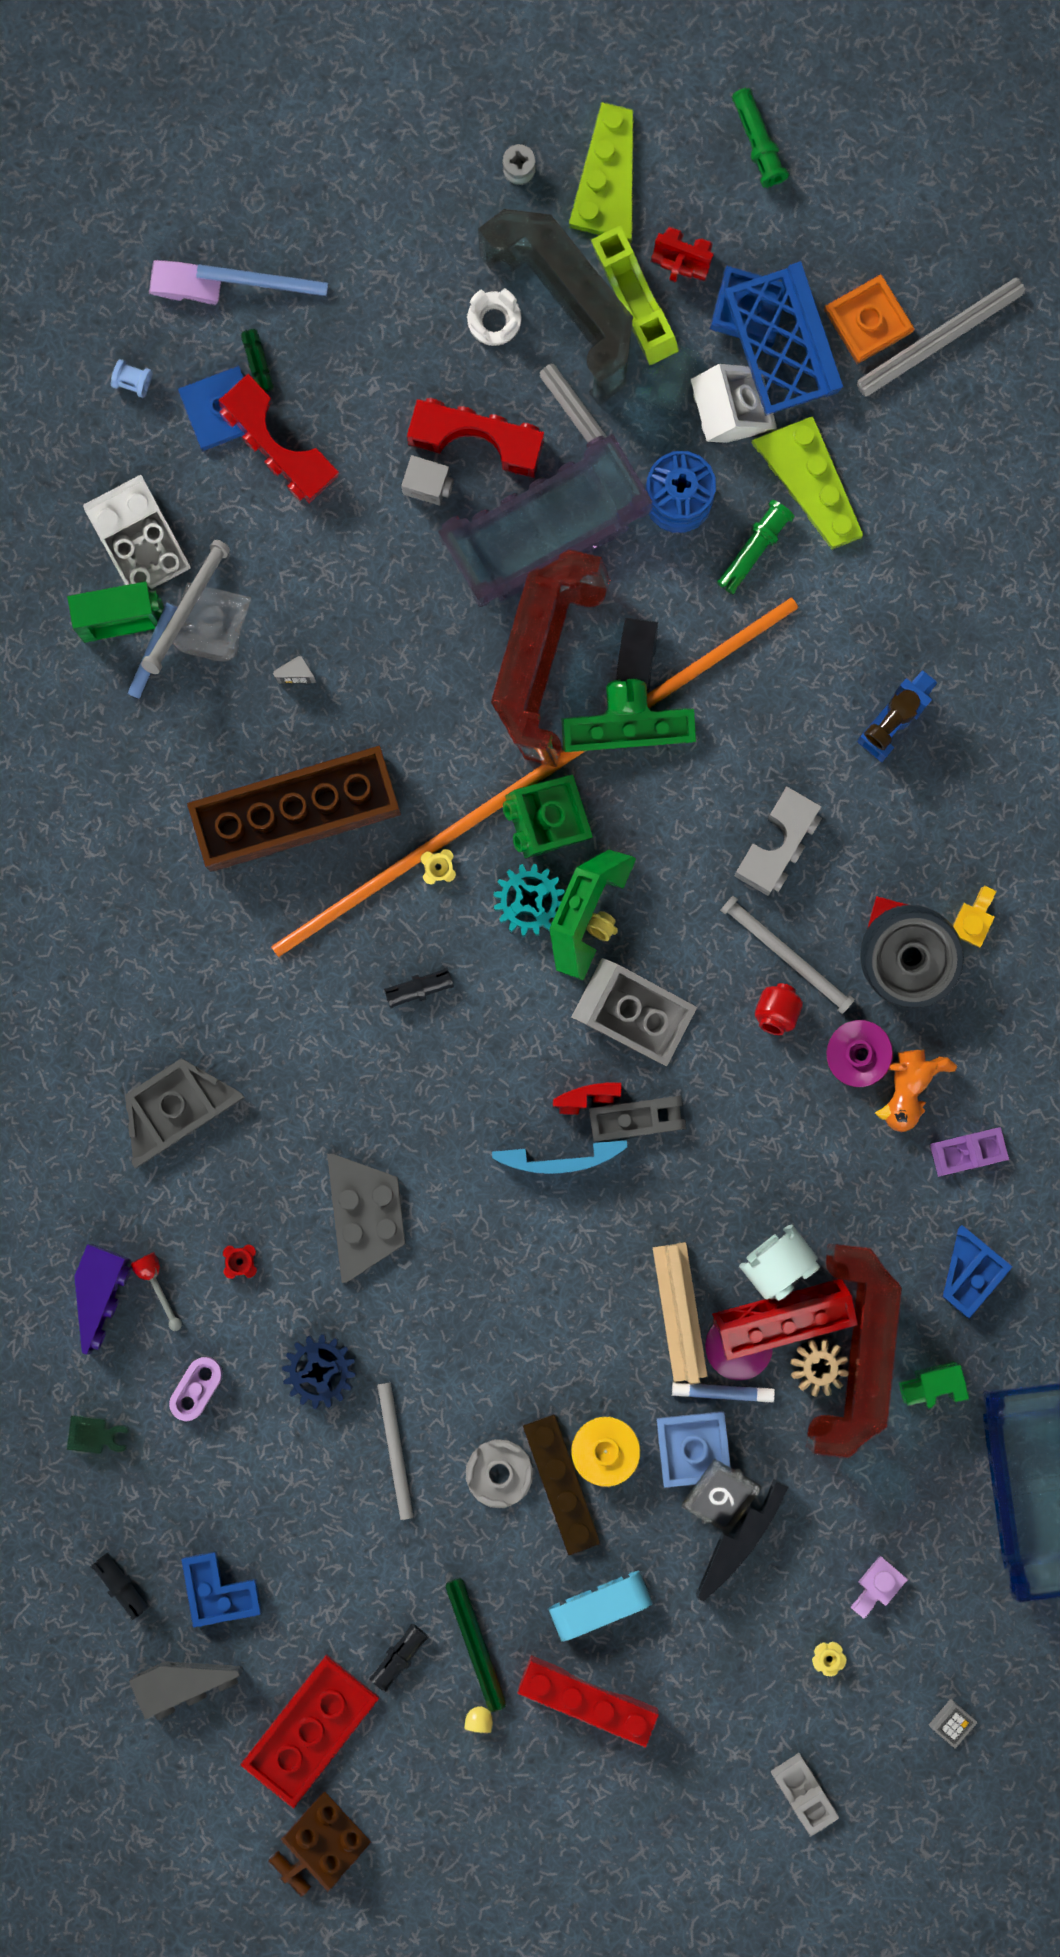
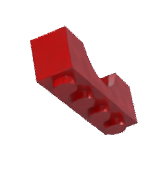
[219,374,339,503]
[407,398,544,478]
[517,1655,659,1748]

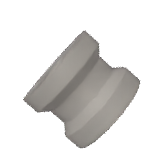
[503,145,535,185]

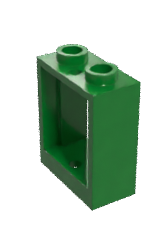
[67,581,164,643]

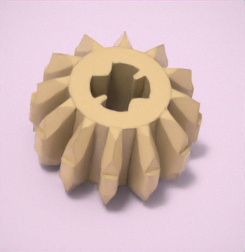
[791,1339,849,1397]

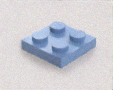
[656,1411,731,1488]

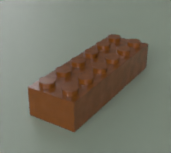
[187,745,401,872]

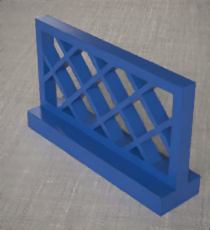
[724,261,843,416]

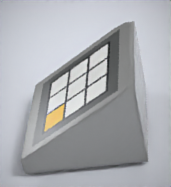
[273,656,316,684]
[929,1699,977,1748]

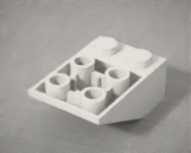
[83,475,191,589]

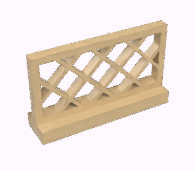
[652,1242,708,1384]

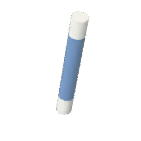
[672,1382,774,1402]

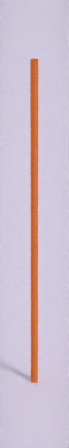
[271,597,798,958]

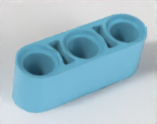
[548,1571,653,1641]

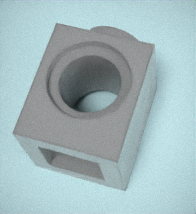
[401,455,454,506]

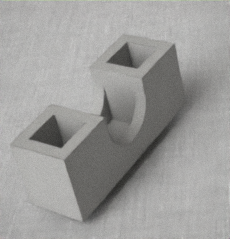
[734,787,822,896]

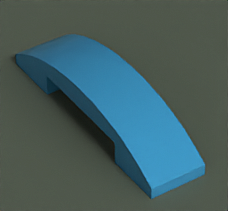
[492,1140,627,1174]

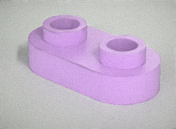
[169,1357,223,1421]

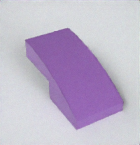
[930,1127,1009,1177]

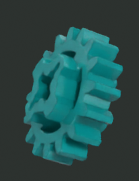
[493,864,565,937]

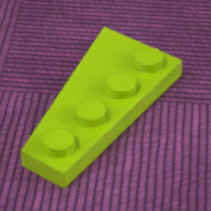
[569,102,633,243]
[752,416,863,549]

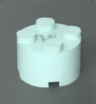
[739,1225,820,1301]

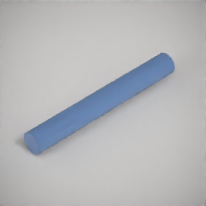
[128,602,178,699]

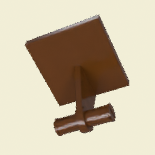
[268,1791,371,1897]

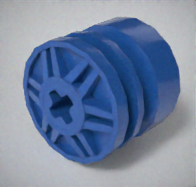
[645,451,716,533]

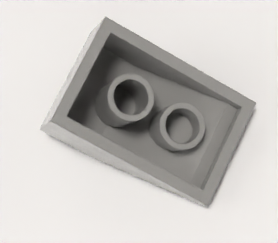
[571,958,697,1066]

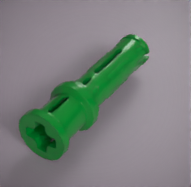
[732,88,789,188]
[716,500,795,595]

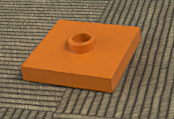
[824,274,915,364]

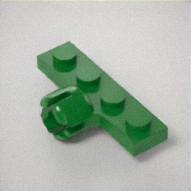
[561,679,696,752]

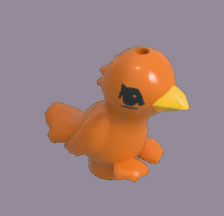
[875,1050,957,1132]

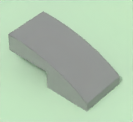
[771,1753,839,1837]

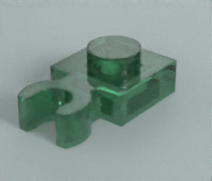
[66,1415,129,1454]

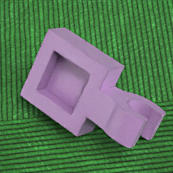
[851,1556,908,1618]

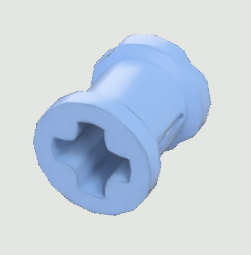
[111,359,152,398]

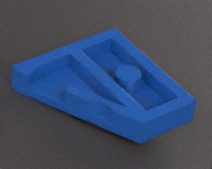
[942,1225,1013,1319]

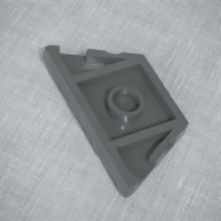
[125,1058,245,1169]
[327,1154,406,1283]

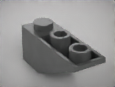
[129,1661,243,1720]

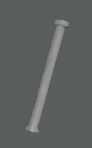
[141,540,230,674]
[720,896,855,1014]

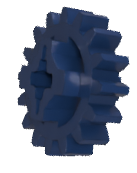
[282,1334,356,1409]

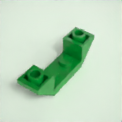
[550,850,636,981]

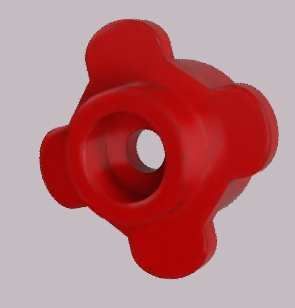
[223,1244,257,1279]

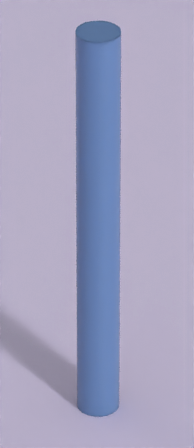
[196,264,328,296]

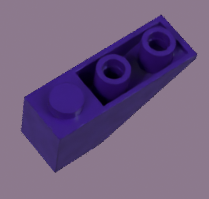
[74,1244,132,1355]

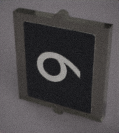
[681,1458,762,1534]

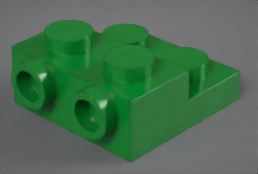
[503,775,593,859]

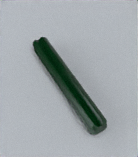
[445,1578,506,1712]

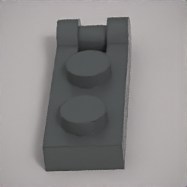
[589,1096,687,1142]

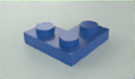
[181,1551,262,1628]

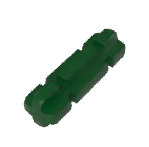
[241,329,274,392]

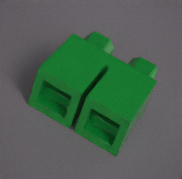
[898,1361,969,1409]

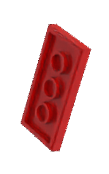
[240,1654,380,1809]

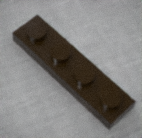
[523,1414,600,1556]

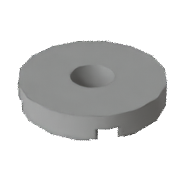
[466,1439,533,1508]

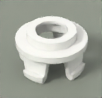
[467,288,521,346]

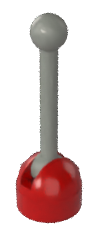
[130,1252,182,1331]

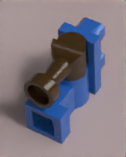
[857,670,937,762]

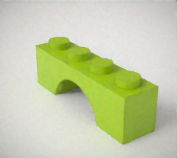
[591,225,679,366]

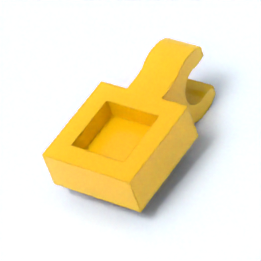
[953,885,996,948]

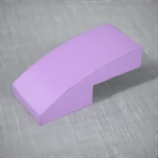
[149,260,221,305]

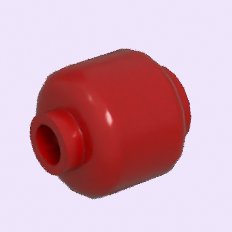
[755,983,803,1036]

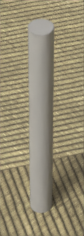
[377,1382,414,1520]

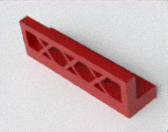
[712,1279,858,1361]

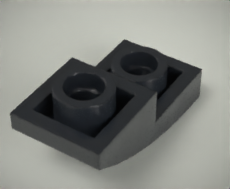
[616,618,659,691]

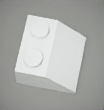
[690,364,777,443]

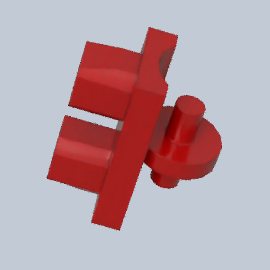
[651,227,714,283]

